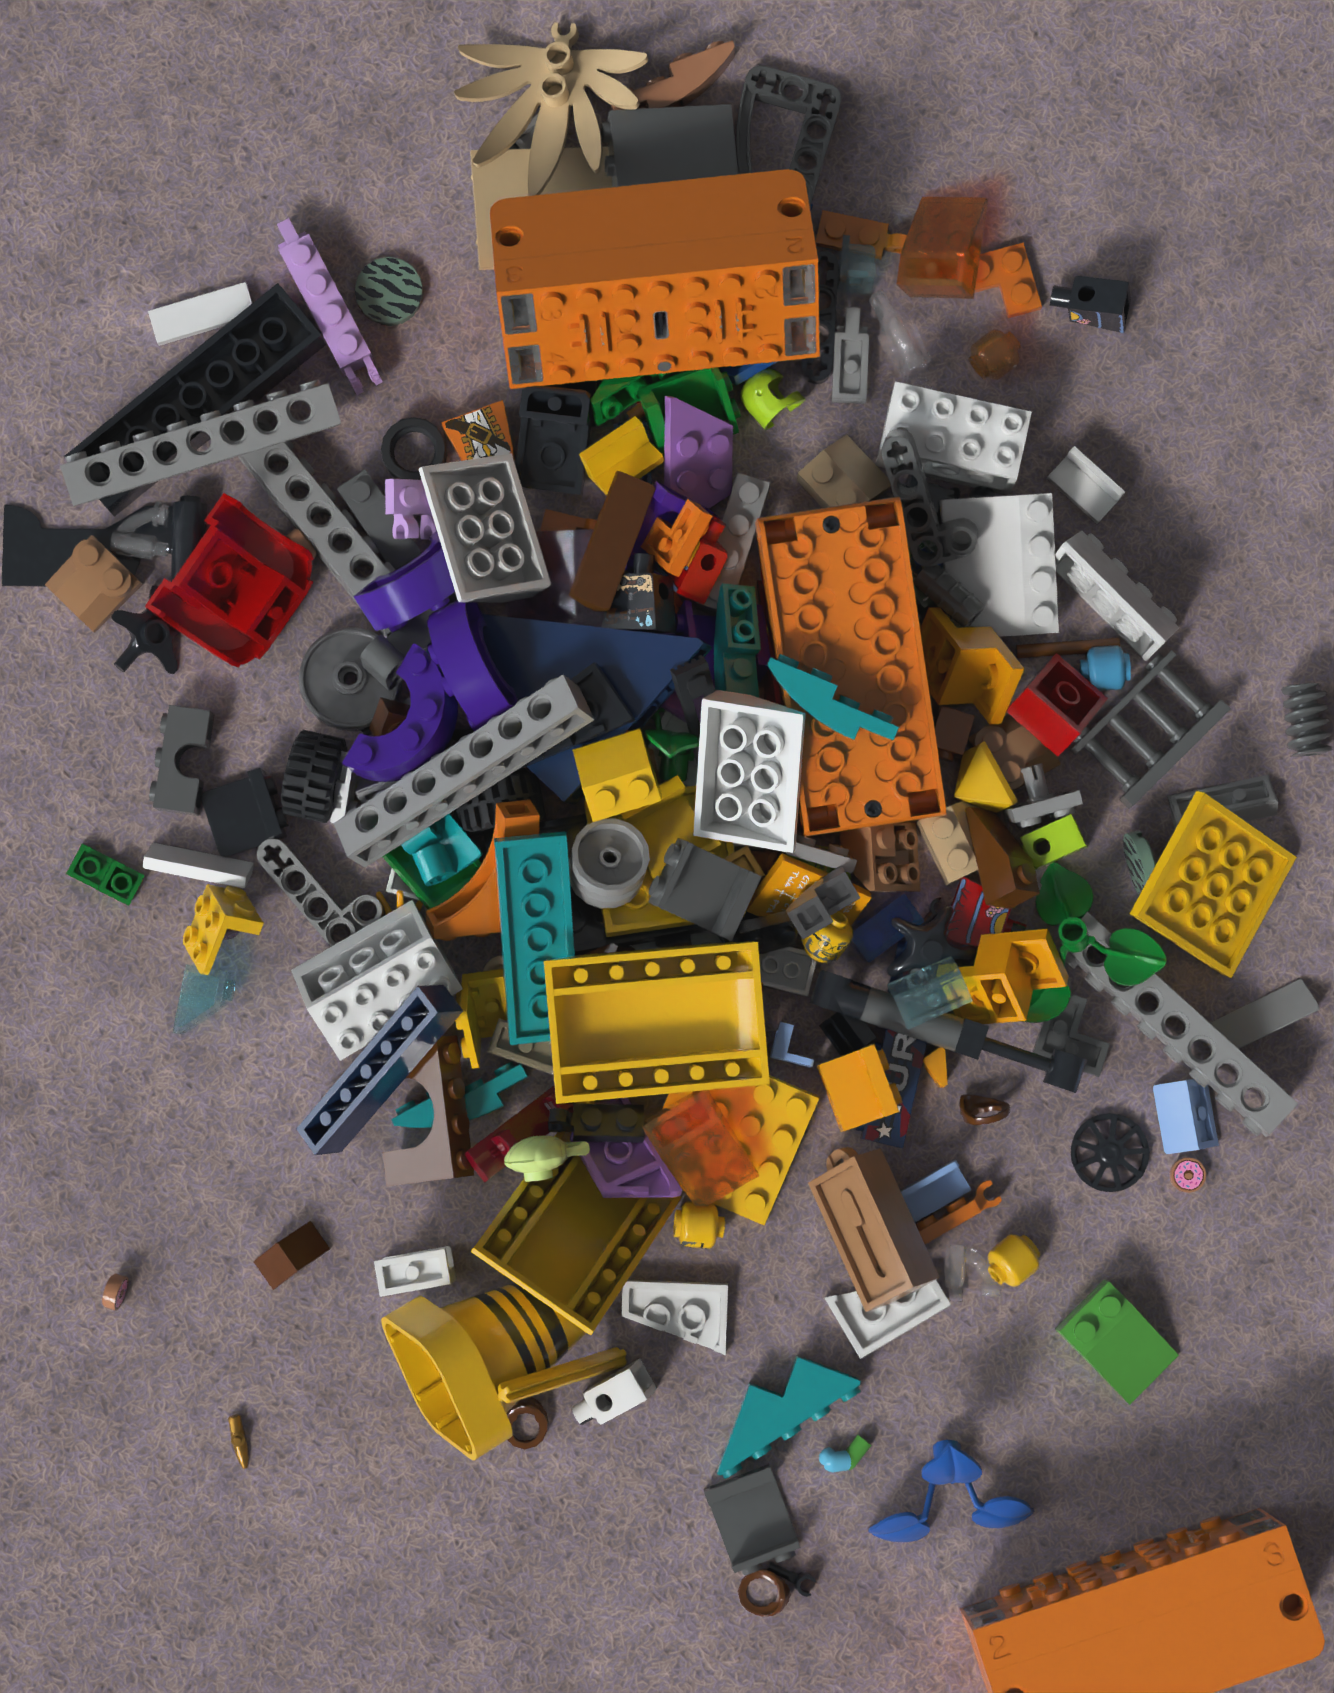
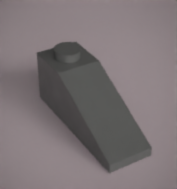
[337,469,422,570]

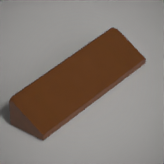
[568,471,656,611]

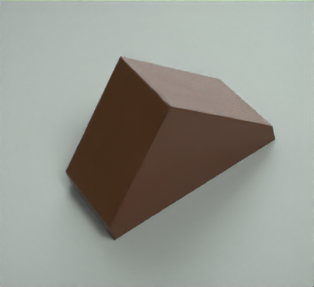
[253,1221,330,1290]

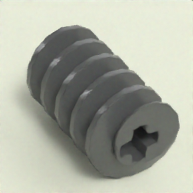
[1281,683,1333,757]

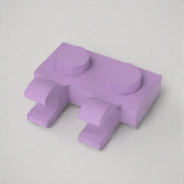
[385,479,437,540]

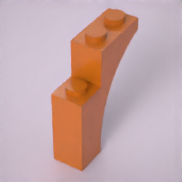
[426,800,540,941]

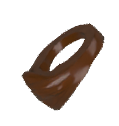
[959,1094,1010,1125]
[506,1397,549,1450]
[738,1569,791,1617]

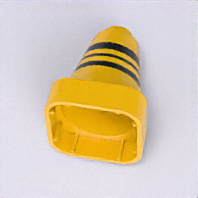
[381,1283,586,1460]

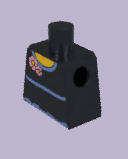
[1050,276,1131,333]

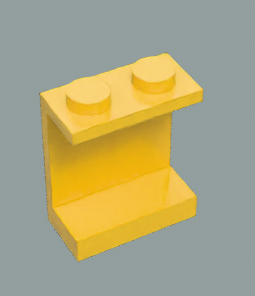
[617,775,721,879]

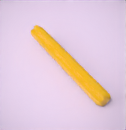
[497,1347,627,1404]

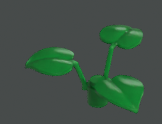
[645,707,700,782]
[1022,862,1167,1023]

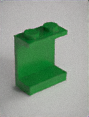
[637,367,741,457]

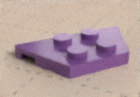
[664,396,733,508]
[570,1097,682,1198]

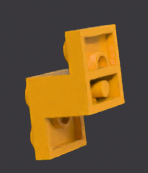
[920,607,1025,725]
[938,929,1069,1024]
[817,1045,902,1132]

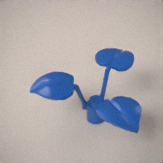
[868,1440,1035,1543]

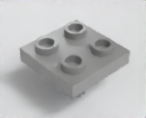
[1003,763,1083,827]

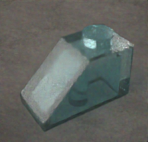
[172,964,236,1035]

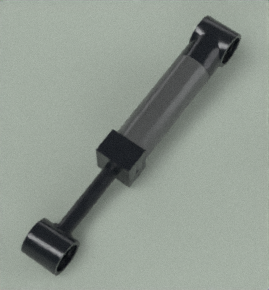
[809,970,1087,1093]

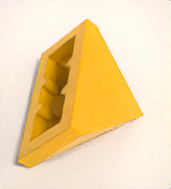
[954,741,1018,813]

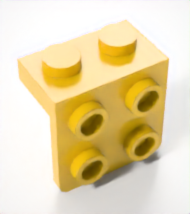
[183,884,264,975]
[455,969,507,1069]

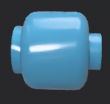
[1080,645,1131,691]

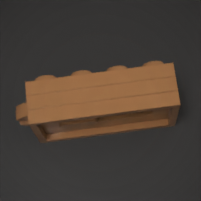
[808,1147,940,1312]

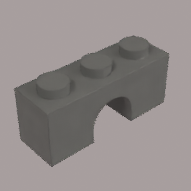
[149,705,215,816]

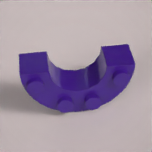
[353,531,455,632]
[427,600,519,732]
[342,643,458,782]

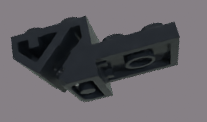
[516,359,601,495]

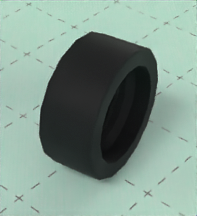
[381,417,448,480]

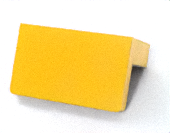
[579,416,664,496]

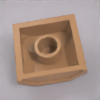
[45,535,143,633]
[968,714,1061,791]

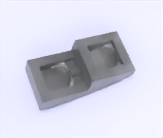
[785,866,860,939]

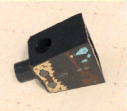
[602,553,676,634]

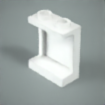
[374,1246,457,1297]

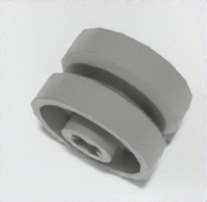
[569,818,650,908]

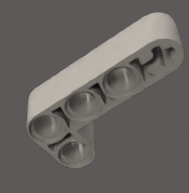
[257,838,385,946]

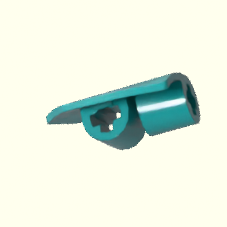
[401,813,483,886]

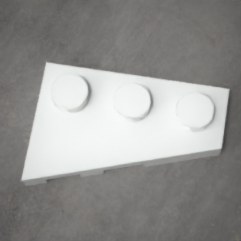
[622,1279,728,1355]
[824,1280,951,1360]

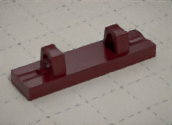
[464,1086,574,1183]

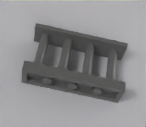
[1070,650,1231,809]

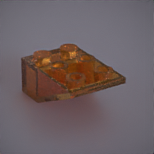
[896,197,988,299]
[642,1090,759,1208]

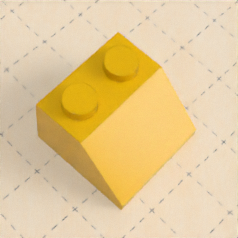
[573,728,662,822]

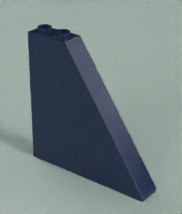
[426,614,713,805]

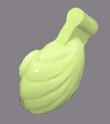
[504,1136,590,1182]

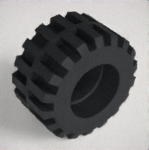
[281,730,347,823]
[456,772,546,836]

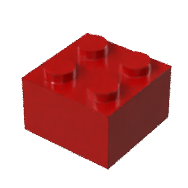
[1006,653,1108,756]

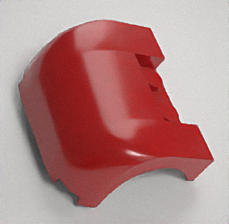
[145,493,315,668]

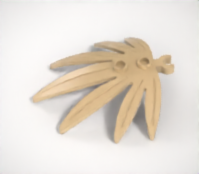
[454,22,648,196]

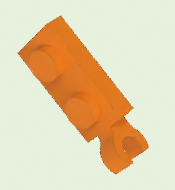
[815,210,911,260]
[916,1180,1002,1244]

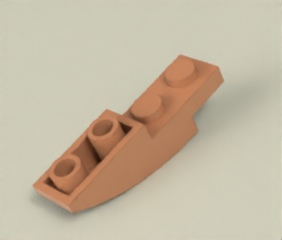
[610,40,735,110]

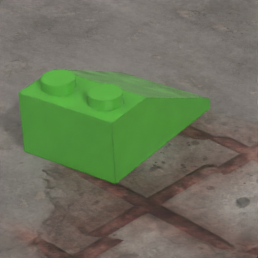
[1055,1280,1179,1405]

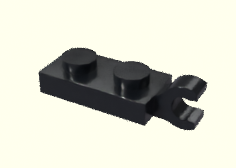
[548,1103,645,1143]

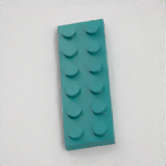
[494,831,575,1045]

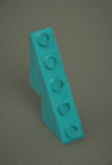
[717,1355,861,1479]

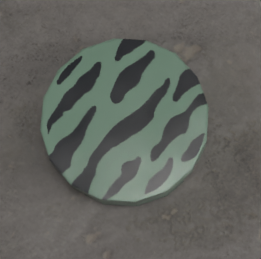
[355,257,423,326]
[1123,830,1156,896]

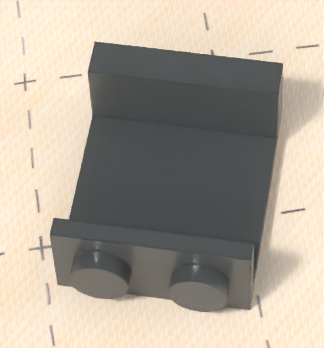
[648,838,762,941]
[704,1464,801,1575]

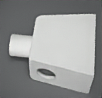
[572,1358,657,1425]

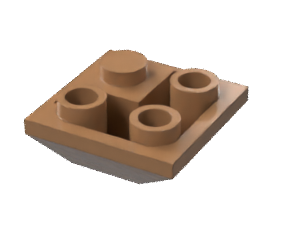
[840,822,920,892]

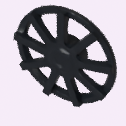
[1070,1113,1150,1192]

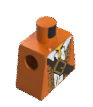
[442,400,515,461]

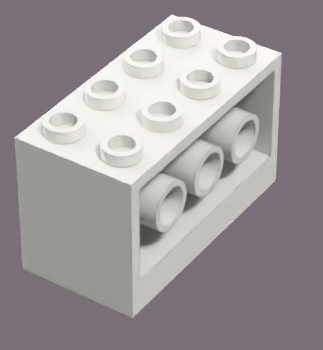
[876,382,1032,495]
[291,900,463,1061]

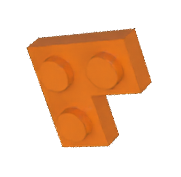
[957,242,1042,318]
[641,499,712,577]

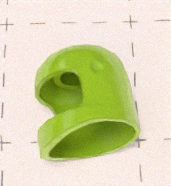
[740,368,806,431]

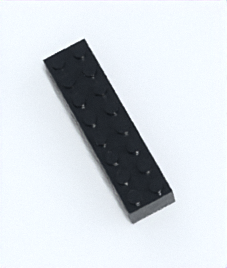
[64,283,326,517]

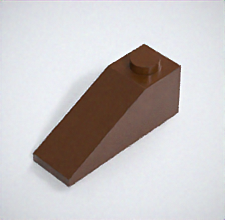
[965,807,1040,909]

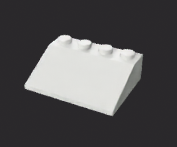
[419,453,551,603]
[940,493,1059,636]
[1055,530,1179,661]
[693,690,806,853]

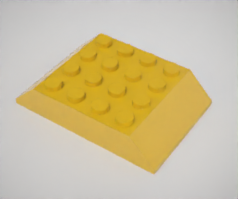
[544,942,770,1104]
[471,1131,682,1335]

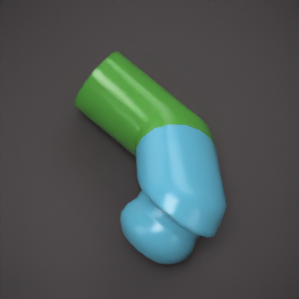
[819,1435,872,1473]

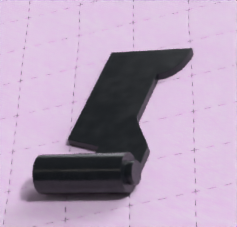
[2,495,207,587]

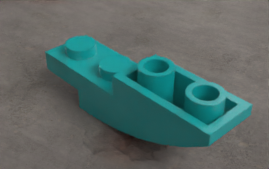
[714,583,761,698]
[767,654,899,740]
[391,1062,529,1128]

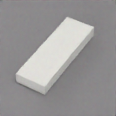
[148,282,253,346]
[143,843,254,888]

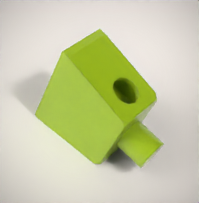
[1020,814,1087,870]

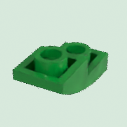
[66,843,145,906]

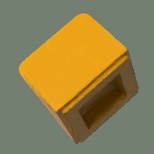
[922,1047,948,1088]

